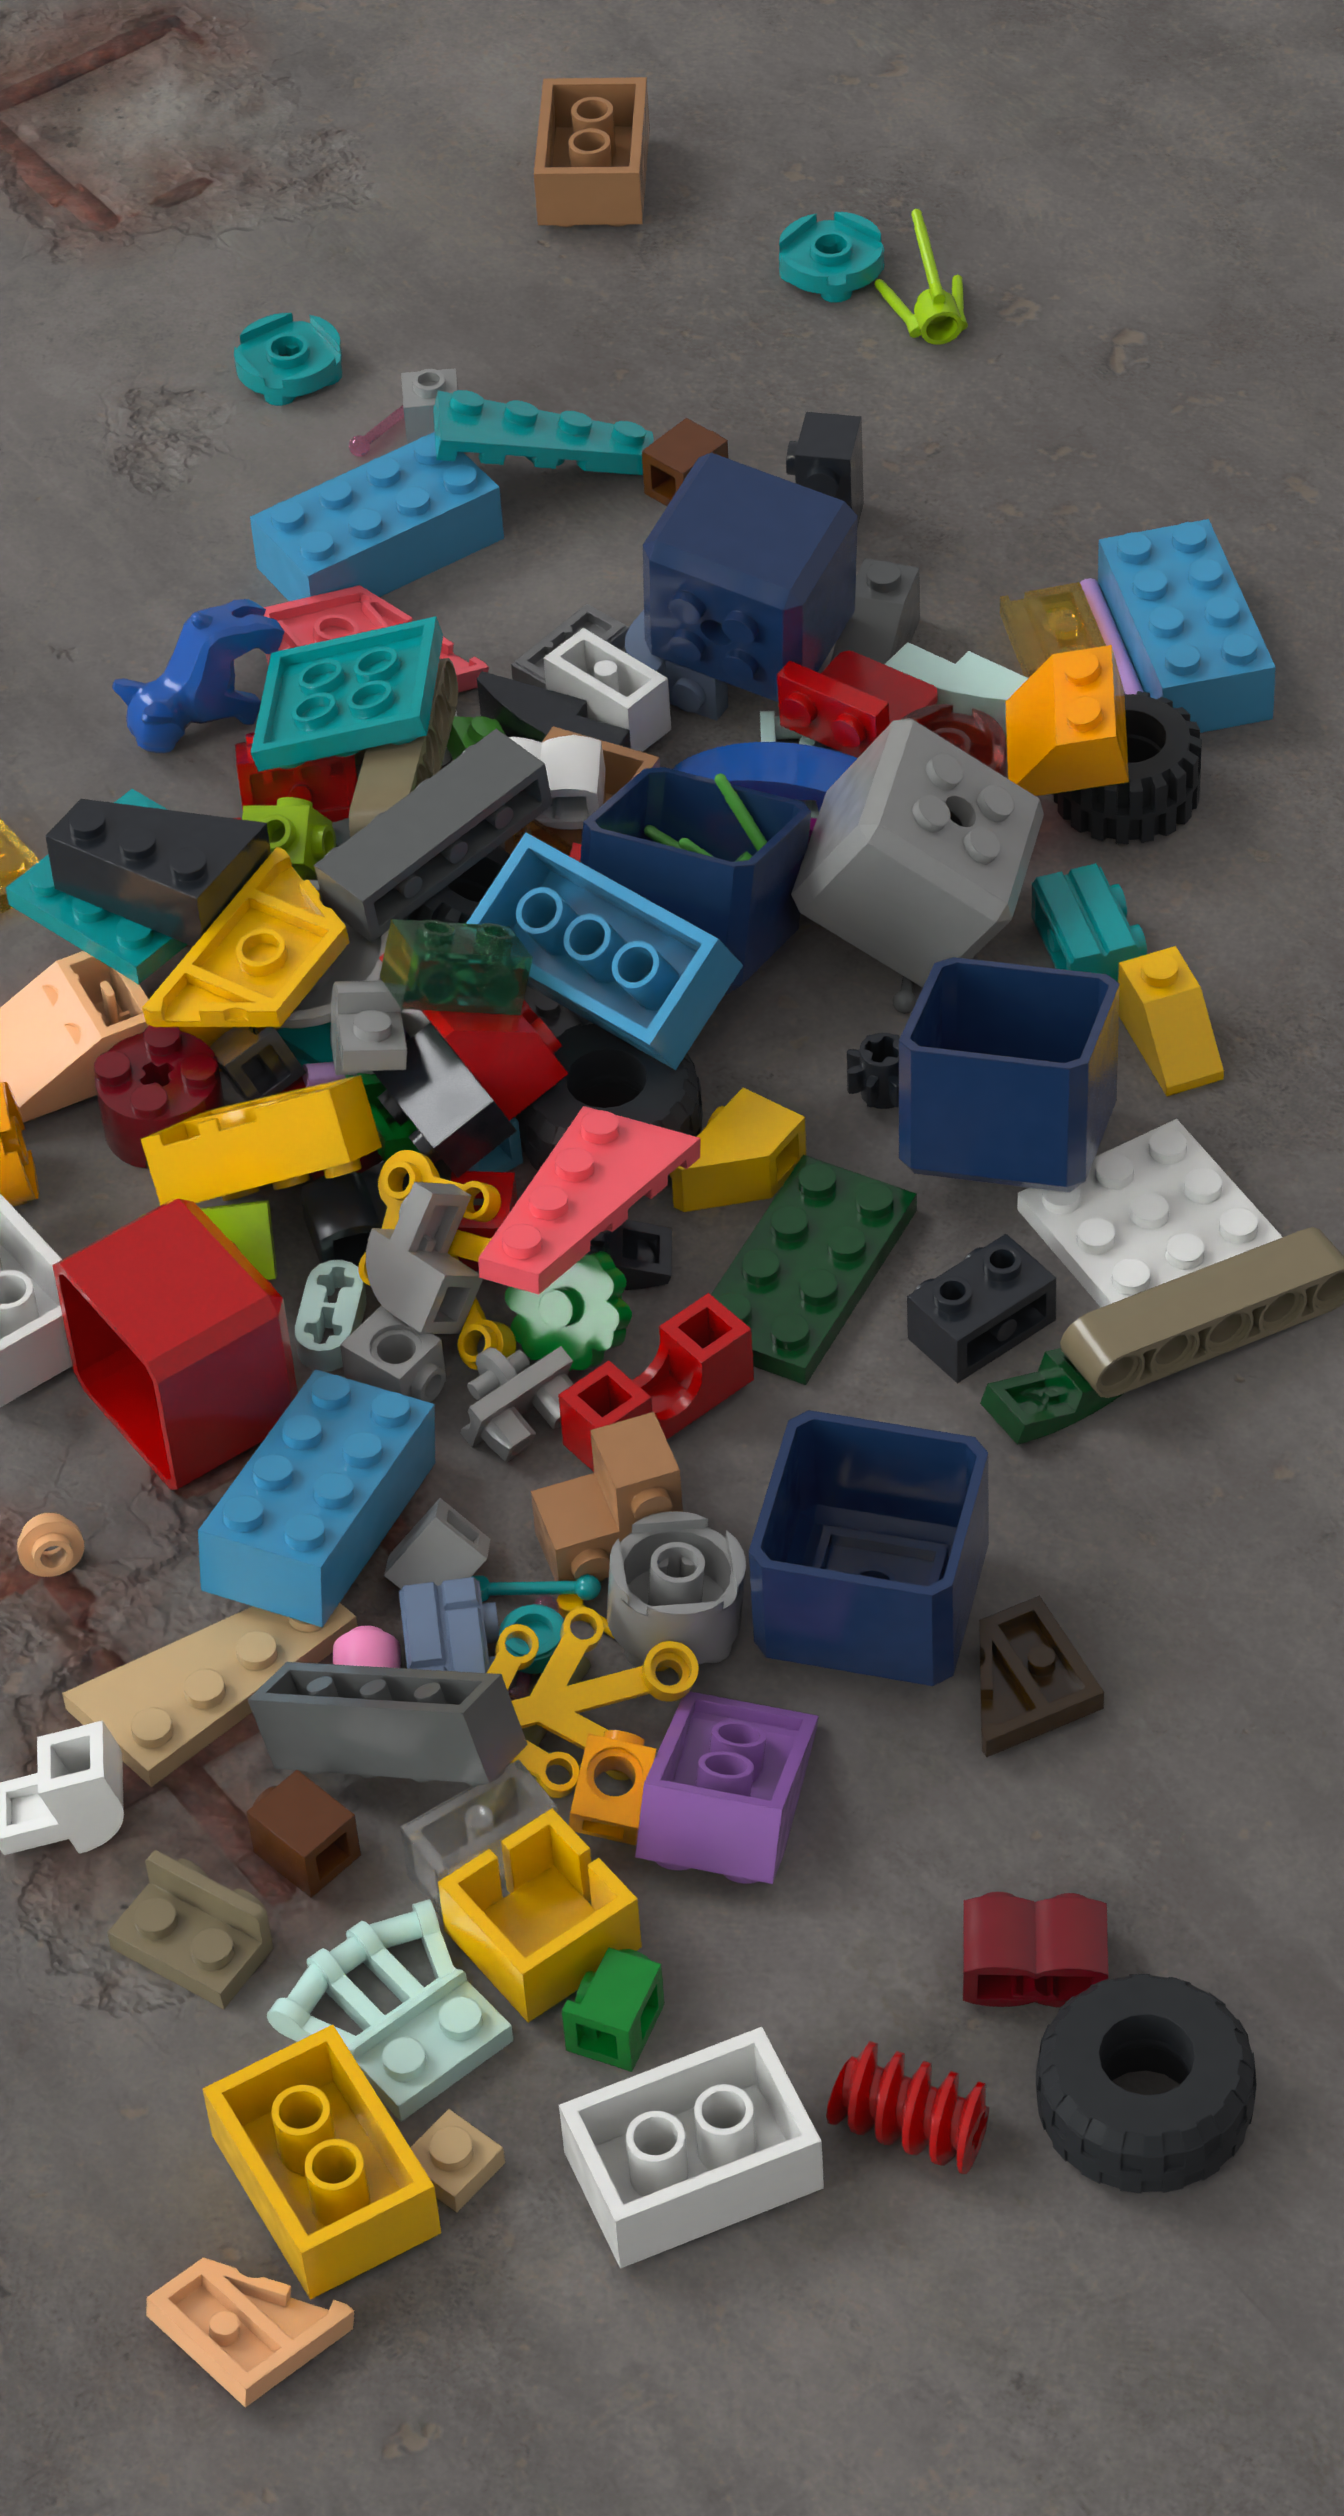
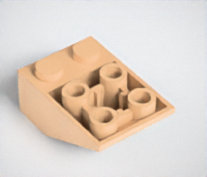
[0,951,149,1123]

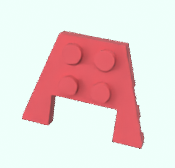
[263,585,489,693]

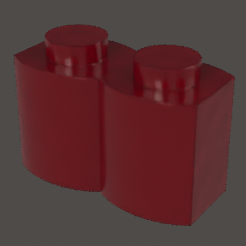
[963,1892,1108,2008]

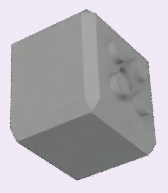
[791,718,1044,988]

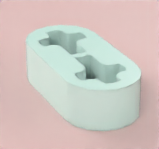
[295,1260,366,1372]

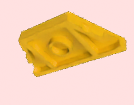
[142,847,350,1027]

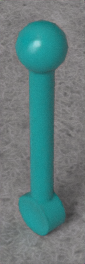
[472,1574,601,1602]

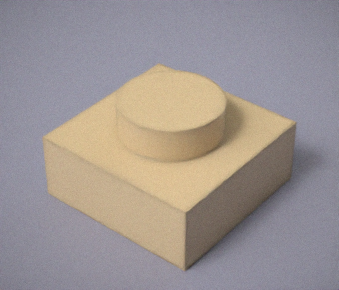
[410,2109,505,2212]

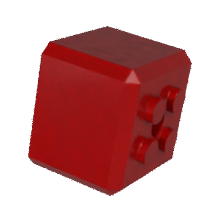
[52,1198,298,1490]

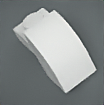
[0,1720,124,1855]

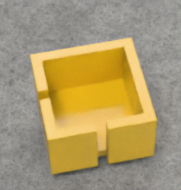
[438,1808,642,2023]

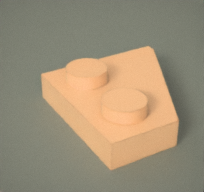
[146,2257,354,2408]

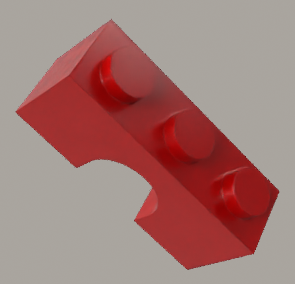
[558,1293,754,1472]

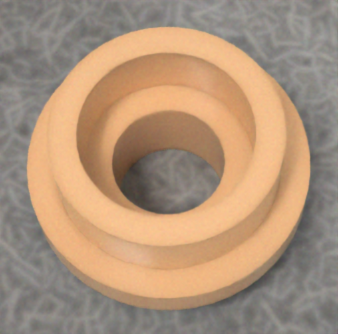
[17,1513,84,1577]

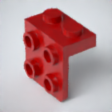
[777,651,938,758]

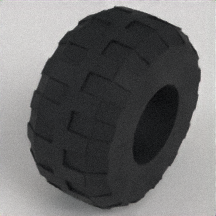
[516,1023,703,1178]
[1036,1974,1257,2193]

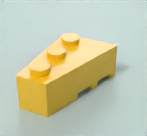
[141,1075,382,1206]

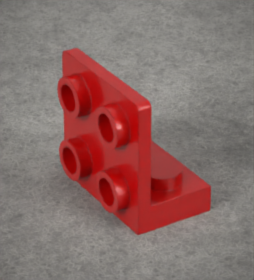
[235,732,357,823]

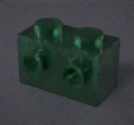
[379,919,533,1015]

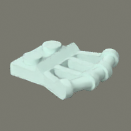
[267,1899,513,2122]

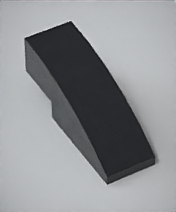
[477,671,631,749]

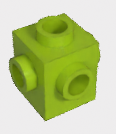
[242,797,336,881]

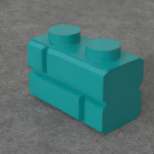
[1031,863,1147,982]

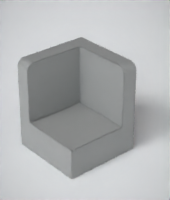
[384,1498,491,1589]

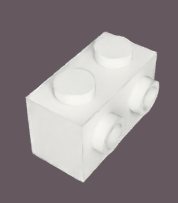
[543,628,671,752]

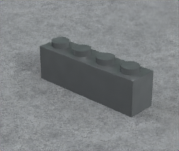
[314,729,553,943]
[248,1662,528,1786]

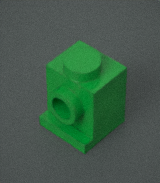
[562,1947,665,2072]

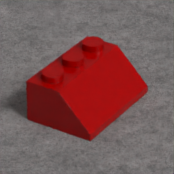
[379,950,568,1121]

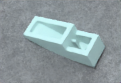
[885,642,1028,743]

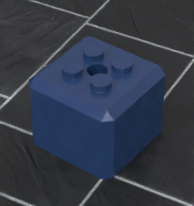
[643,453,858,703]
[580,767,811,995]
[899,957,1120,1192]
[749,1410,989,1686]

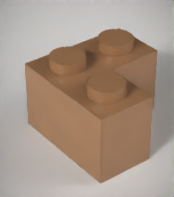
[531,1412,683,1582]

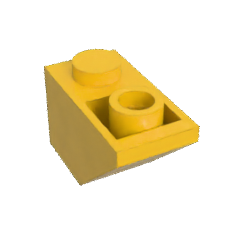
[669,1087,807,1212]

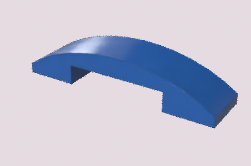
[673,742,857,812]

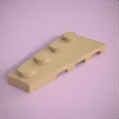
[62,1603,358,1787]

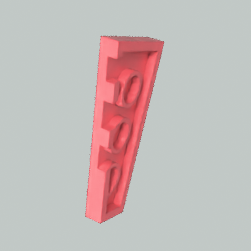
[479,1106,701,1295]

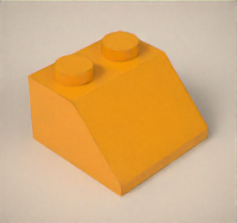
[1005,645,1129,796]

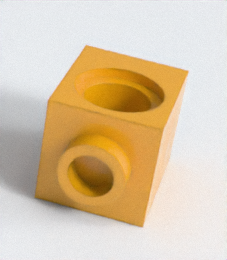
[569,1730,657,1846]

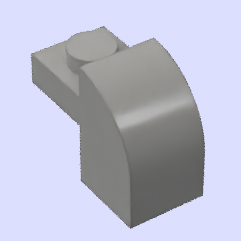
[330,980,407,1075]
[366,1182,483,1334]

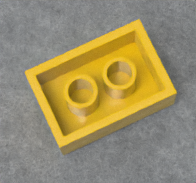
[202,2024,441,2300]

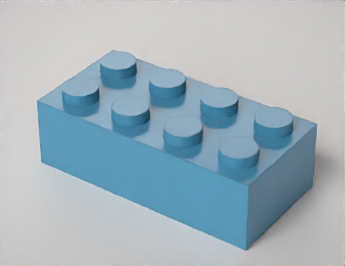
[250,432,504,601]
[1098,519,1276,733]
[458,832,743,1070]
[198,1369,435,1628]

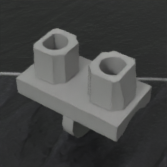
[460,1346,573,1462]

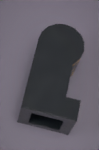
[210,1027,306,1101]

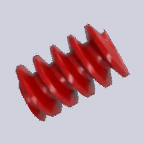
[826,2041,989,2174]

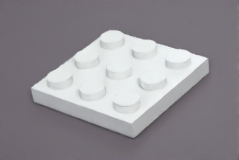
[1017,1119,1282,1307]

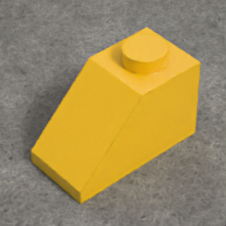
[1118,946,1224,1097]

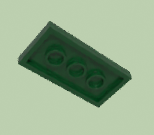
[711,1155,917,1385]

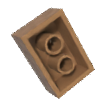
[534,77,650,227]

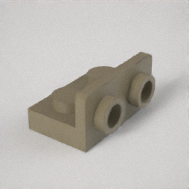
[107,1850,274,2010]

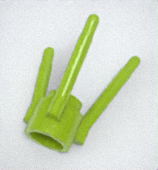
[874,209,968,345]

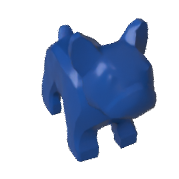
[112,599,285,753]

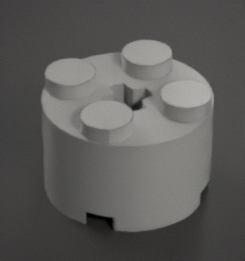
[607,1511,746,1667]

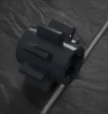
[847,1033,900,1109]

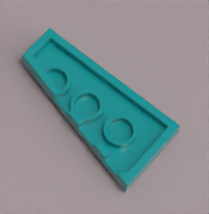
[433,390,654,475]

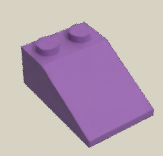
[635,1692,819,1884]

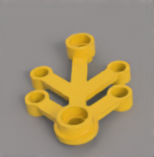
[359,1150,516,1370]
[487,1607,699,1798]

